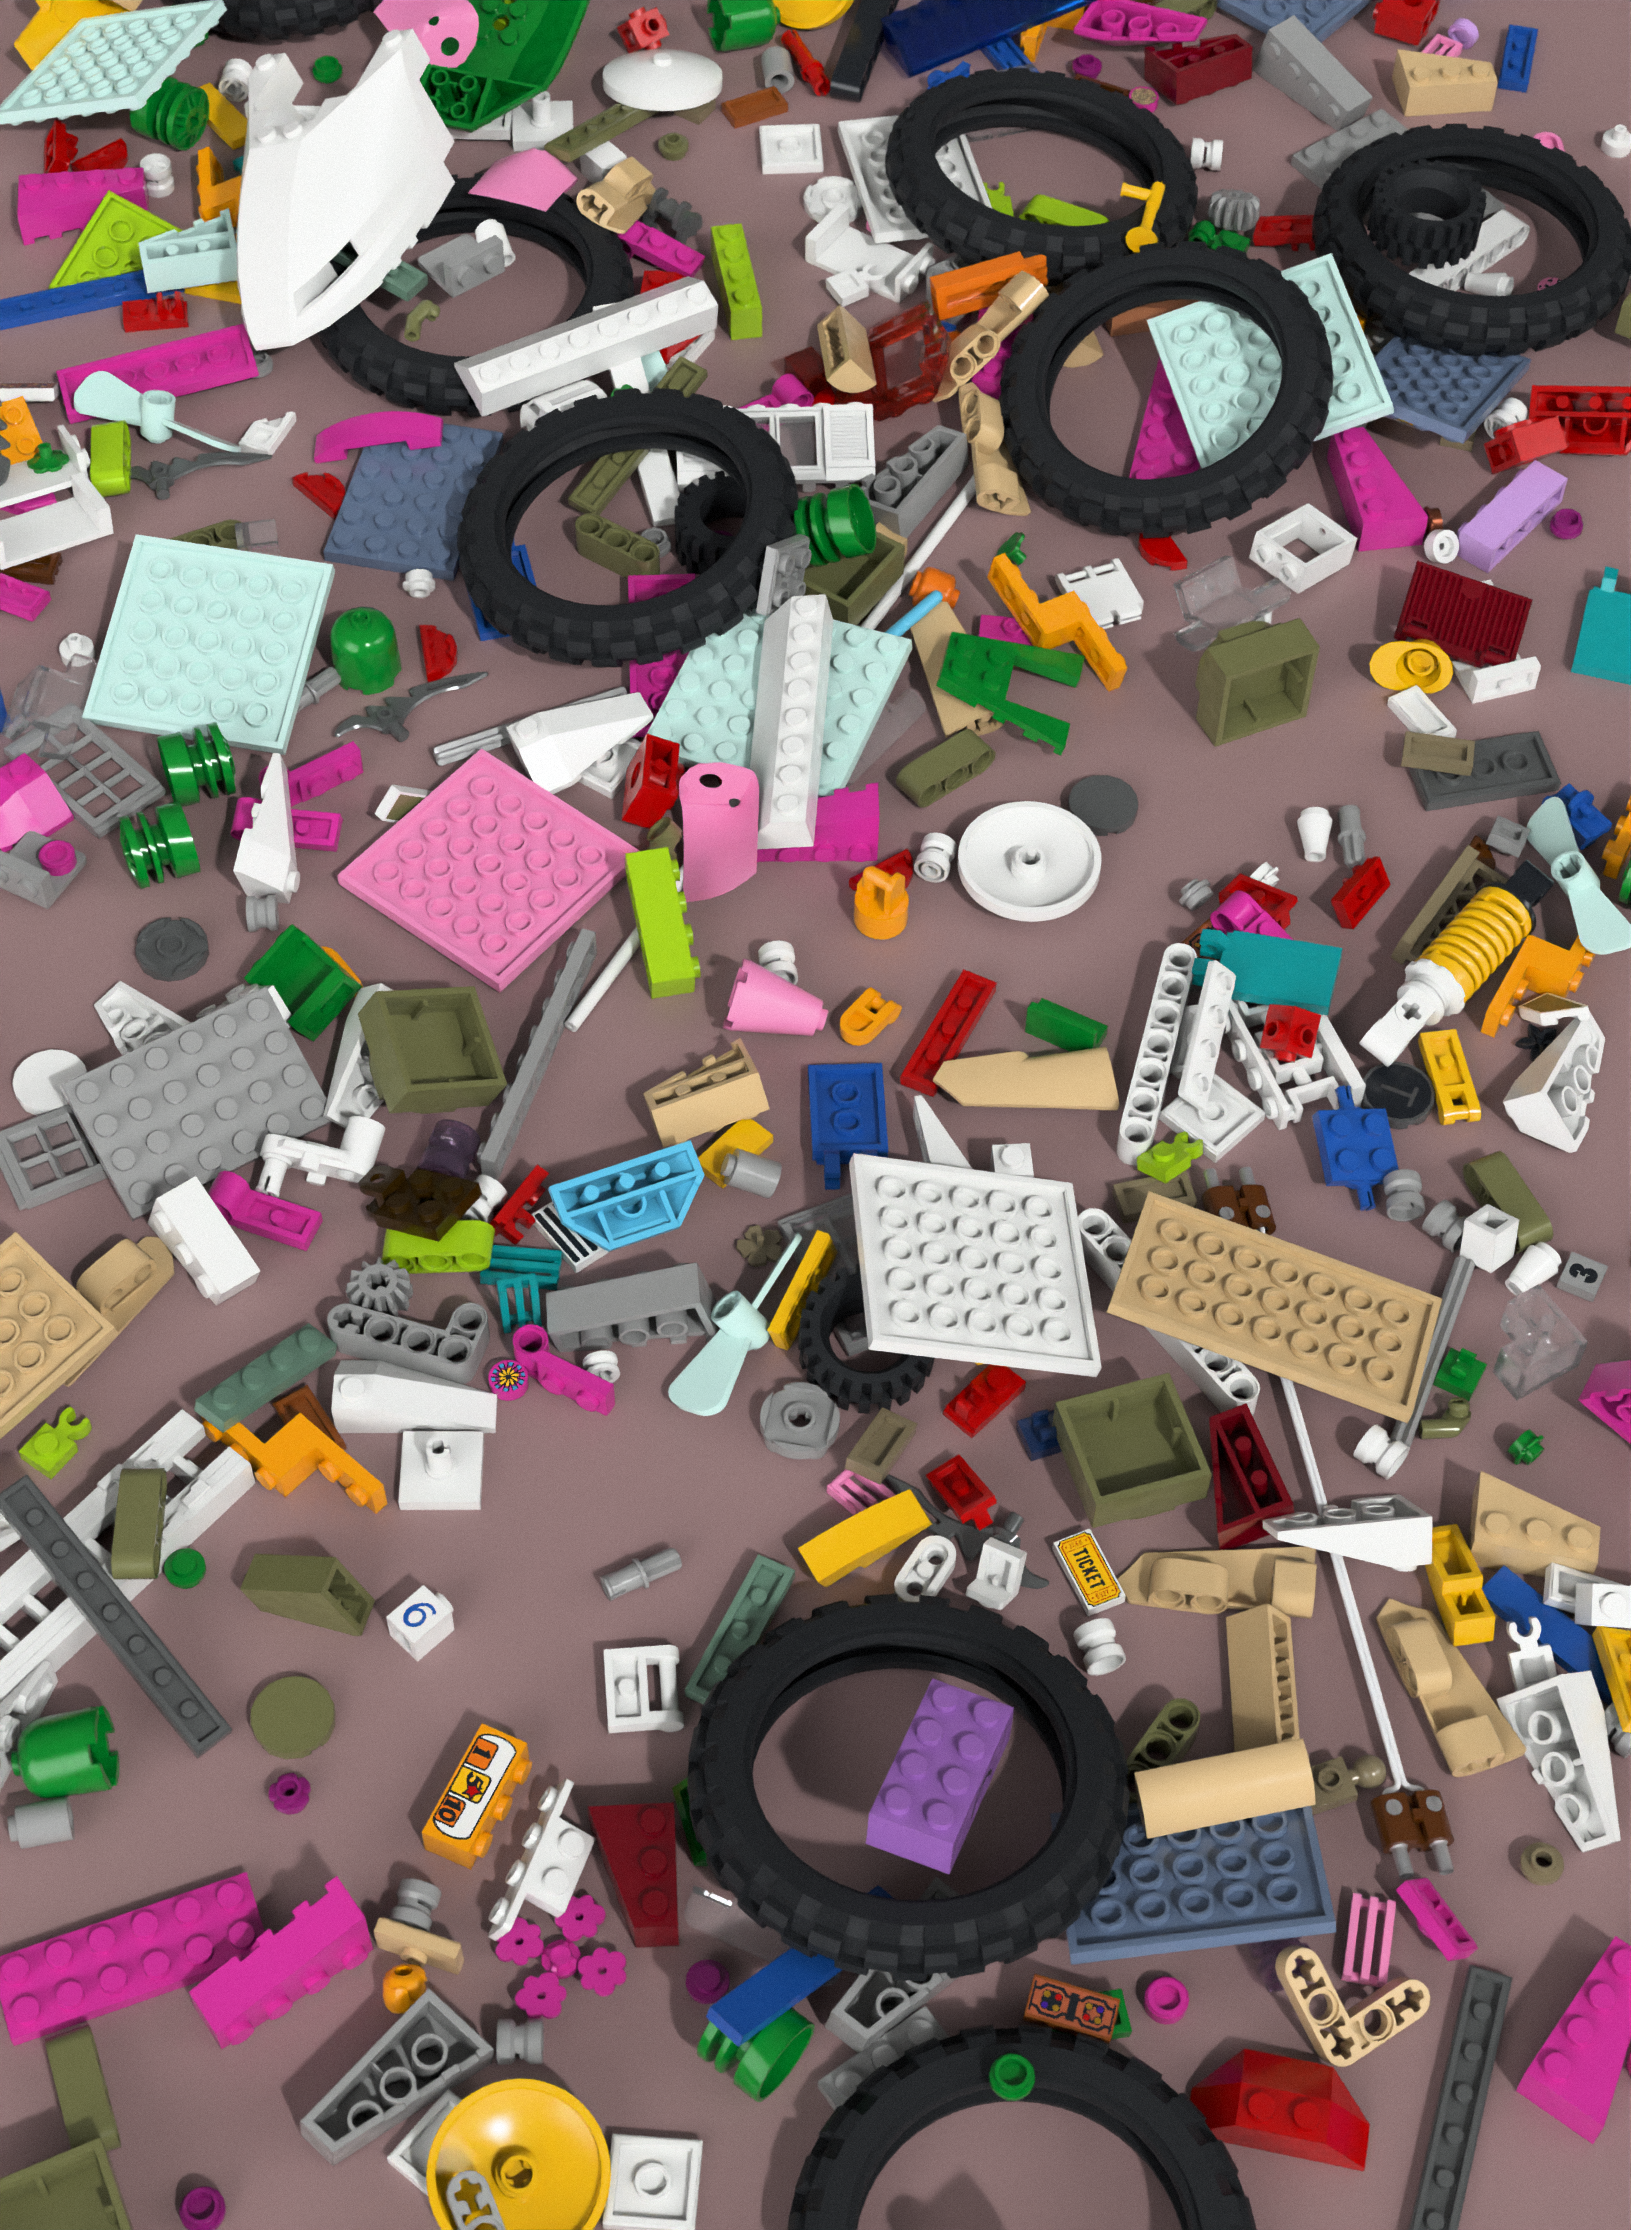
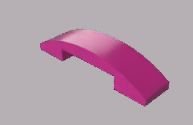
[314,411,443,463]

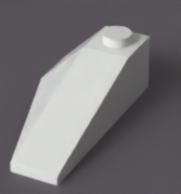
[506,692,654,794]
[94,981,191,1055]
[323,983,394,1129]
[0,1660,58,1791]

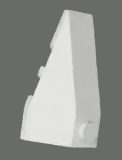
[233,753,300,904]
[1503,1011,1605,1153]
[331,1360,497,1433]
[1263,1494,1432,1572]
[1497,1671,1621,1853]

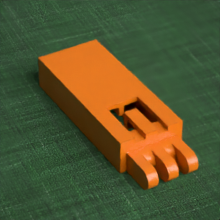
[929,251,1048,321]

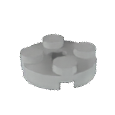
[760,1382,840,1459]

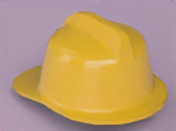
[1370,639,1453,694]

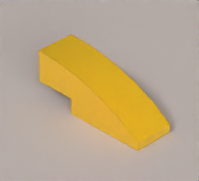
[798,1489,932,1588]
[1425,1524,1495,1647]

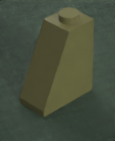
[240,1554,375,1636]

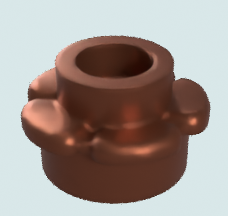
[1423,506,1443,536]

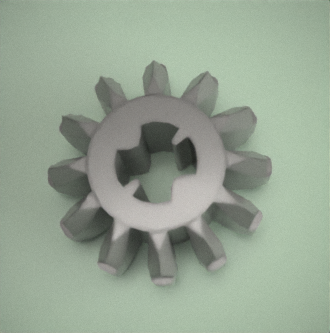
[1208,189,1260,232]
[346,1257,413,1317]

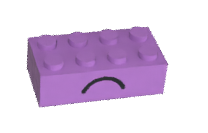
[866,1678,1014,1874]

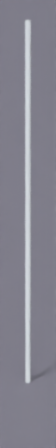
[564,474,976,1032]

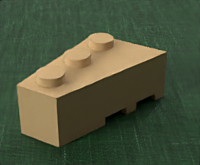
[1392,49,1498,117]
[643,1038,770,1148]
[1468,1471,1600,1578]

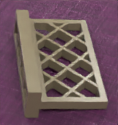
[1390,845,1508,965]

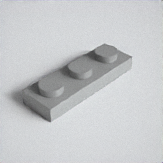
[818,2006,949,2111]

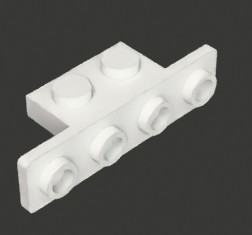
[1170,960,1236,1109]
[488,1778,596,1941]

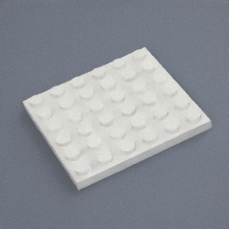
[849,1153,1102,1377]

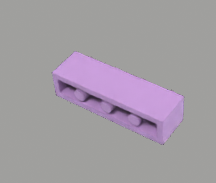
[1456,460,1568,573]

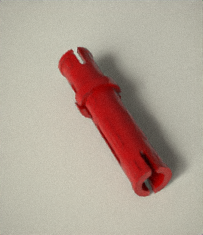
[781,29,831,96]

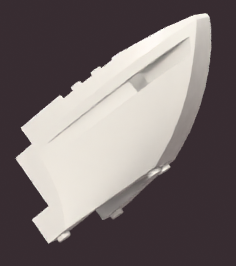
[236,28,455,351]

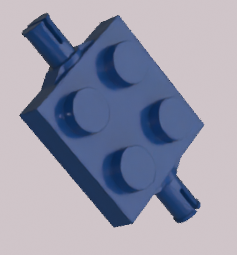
[1312,1085,1399,1211]

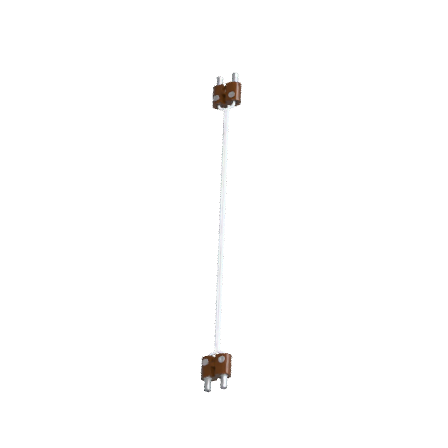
[1202,1167,1454,1879]

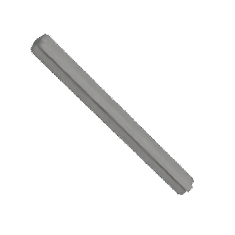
[433,686,628,766]
[1390,1256,1475,1448]

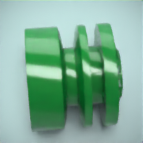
[129,76,210,151]
[794,484,877,567]
[156,722,236,807]
[118,800,201,889]
[697,1981,815,2102]

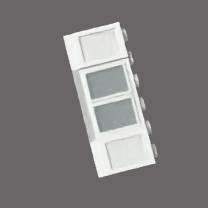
[676,402,875,494]

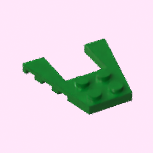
[936,632,1085,756]

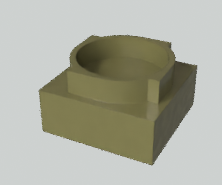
[803,531,905,625]
[1195,618,1320,747]
[358,986,507,1114]
[1052,1373,1212,1528]
[0,2137,134,2230]

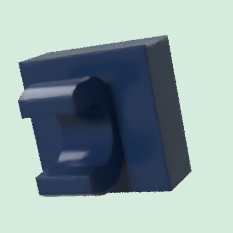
[1016,1409,1062,1461]

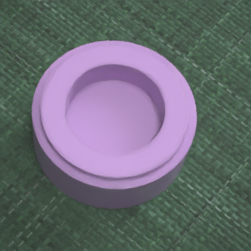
[1448,18,1479,49]

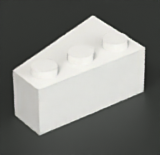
[147,1176,260,1306]

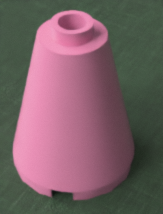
[722,958,828,1036]

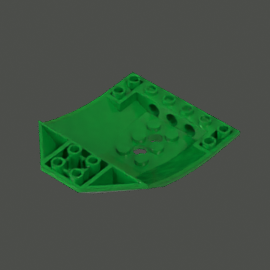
[419,0,590,133]

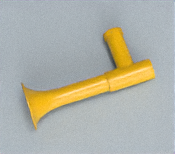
[1120,182,1165,253]

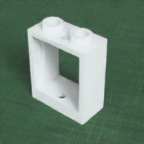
[1249,503,1358,594]

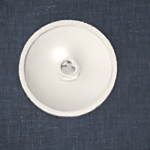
[603,49,722,111]
[958,801,1102,922]

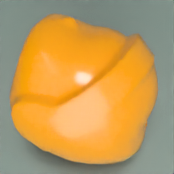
[383,1963,427,2014]

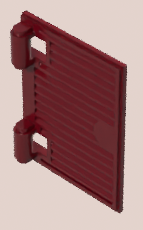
[1393,560,1533,669]

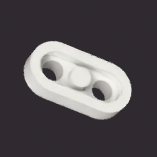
[894,1535,956,1602]

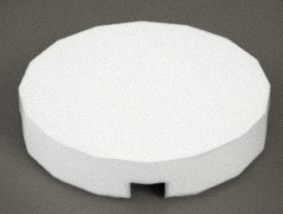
[804,176,863,223]
[12,1049,87,1116]

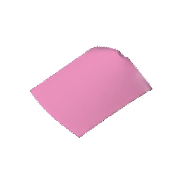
[373,0,479,68]
[468,148,578,211]
[679,762,759,902]

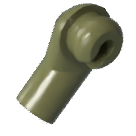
[404,300,440,341]
[1418,1397,1471,1439]

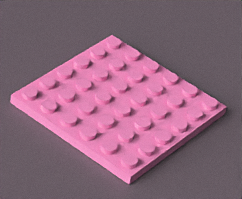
[337,748,640,993]

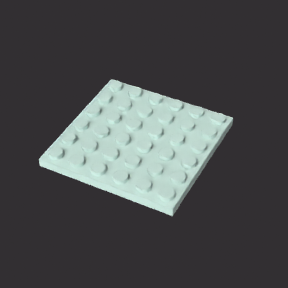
[0,0,227,125]
[1147,253,1394,469]
[82,534,335,755]
[647,608,912,798]

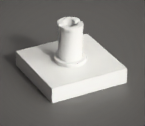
[512,91,573,151]
[399,1431,484,1510]

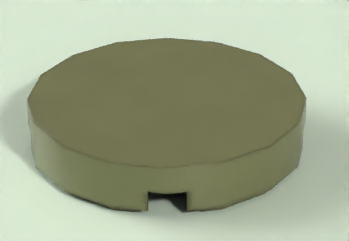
[251,1676,335,1759]

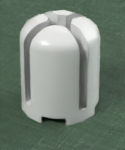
[520,380,608,431]

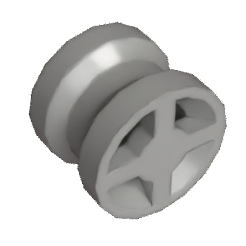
[246,894,279,932]

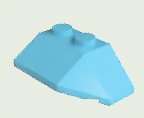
[548,1140,705,1252]

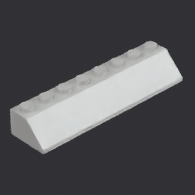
[454,276,718,417]
[750,594,833,849]

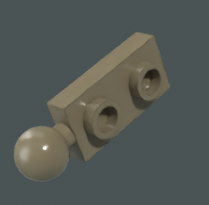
[1311,1754,1386,1815]

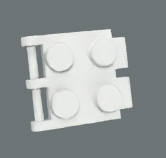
[1055,558,1144,629]

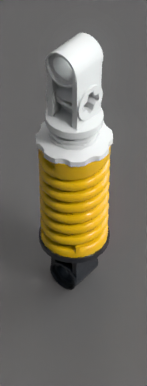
[1359,859,1555,1067]

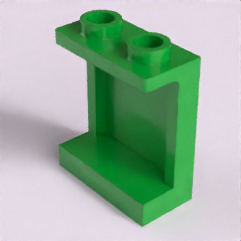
[244,924,362,1042]

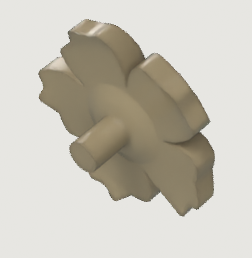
[736,1225,782,1267]

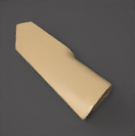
[576,156,656,234]
[932,271,1049,402]
[958,382,1031,516]
[910,601,1006,738]
[933,1047,1119,1111]
[63,1237,175,1387]
[1117,1546,1317,1619]
[1376,1598,1526,1777]

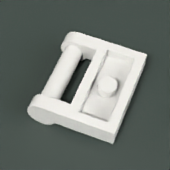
[604,1645,684,1733]

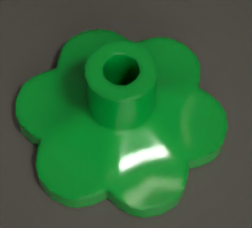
[27,442,69,474]
[995,532,1027,566]

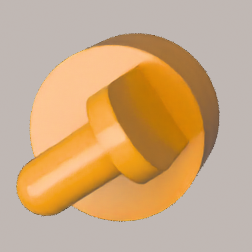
[854,866,909,939]

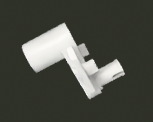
[255,1116,385,1198]

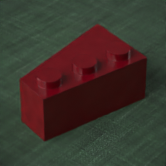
[1144,34,1253,105]
[1209,1403,1294,1550]
[588,1802,679,1948]

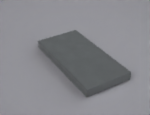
[1408,731,1561,811]

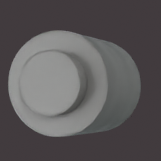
[761,46,794,94]
[720,1148,782,1199]
[8,1796,75,1849]

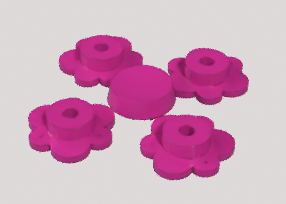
[496,1895,627,2019]

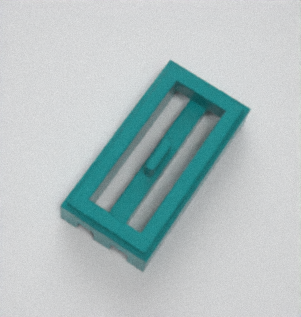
[480,1245,562,1290]
[496,1273,542,1334]

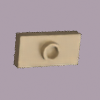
[373,1917,464,1975]

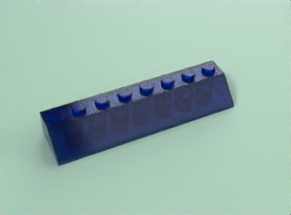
[881,0,1098,78]

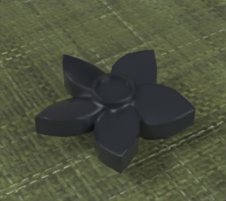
[1515,1023,1557,1062]

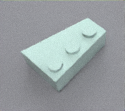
[138,208,237,293]

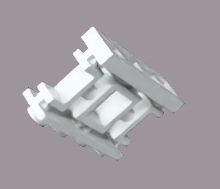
[1223,999,1366,1130]

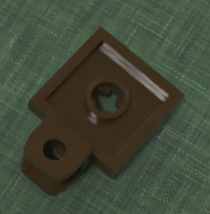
[358,1166,482,1242]

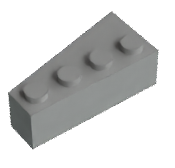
[1252,15,1373,131]
[860,425,969,538]
[546,1262,719,1352]
[825,1877,959,2053]
[300,1988,494,2166]

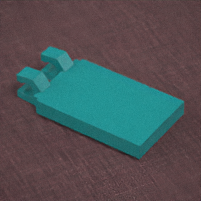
[1571,567,1631,685]
[1192,929,1343,1016]

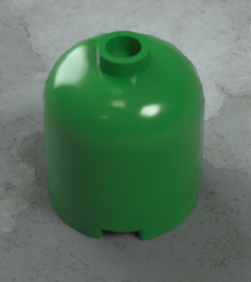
[707,0,780,52]
[330,606,402,695]
[11,1706,119,1798]

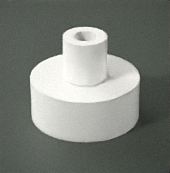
[1601,125,1631,158]
[1424,529,1459,563]
[59,633,96,669]

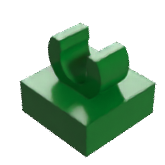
[1433,1348,1487,1402]

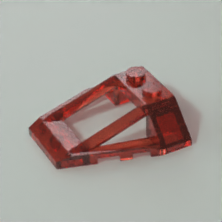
[834,300,952,421]

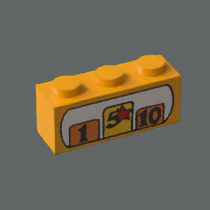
[422,1723,532,1870]

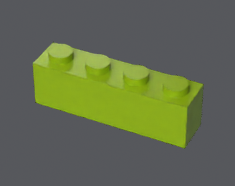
[711,223,762,340]
[625,847,701,999]

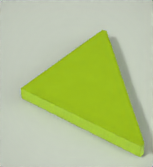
[49,190,183,289]

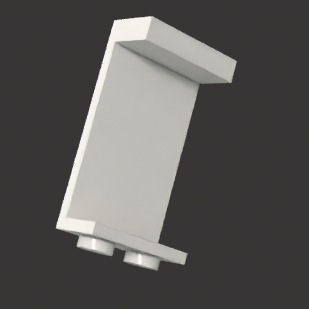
[805,203,935,304]
[0,425,90,508]
[0,471,114,570]
[1450,579,1541,704]

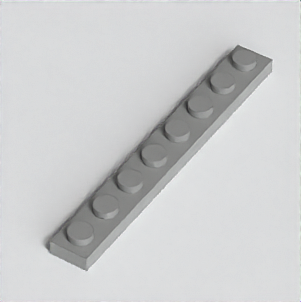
[477,928,597,1181]

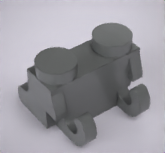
[642,187,703,245]

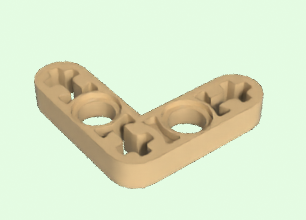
[1275,1945,1430,2067]

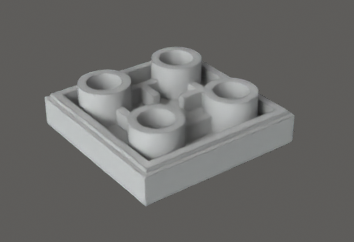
[756,534,811,616]

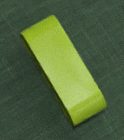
[1019,194,1110,226]
[90,420,131,497]
[381,1220,495,1274]

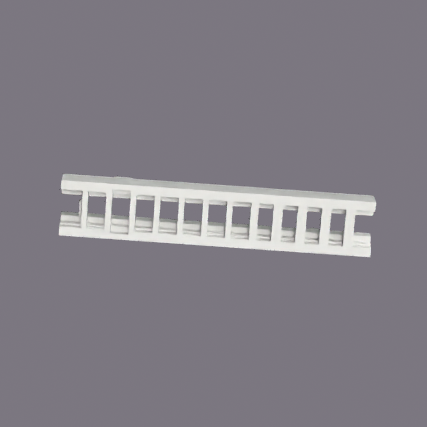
[0,1409,255,1703]

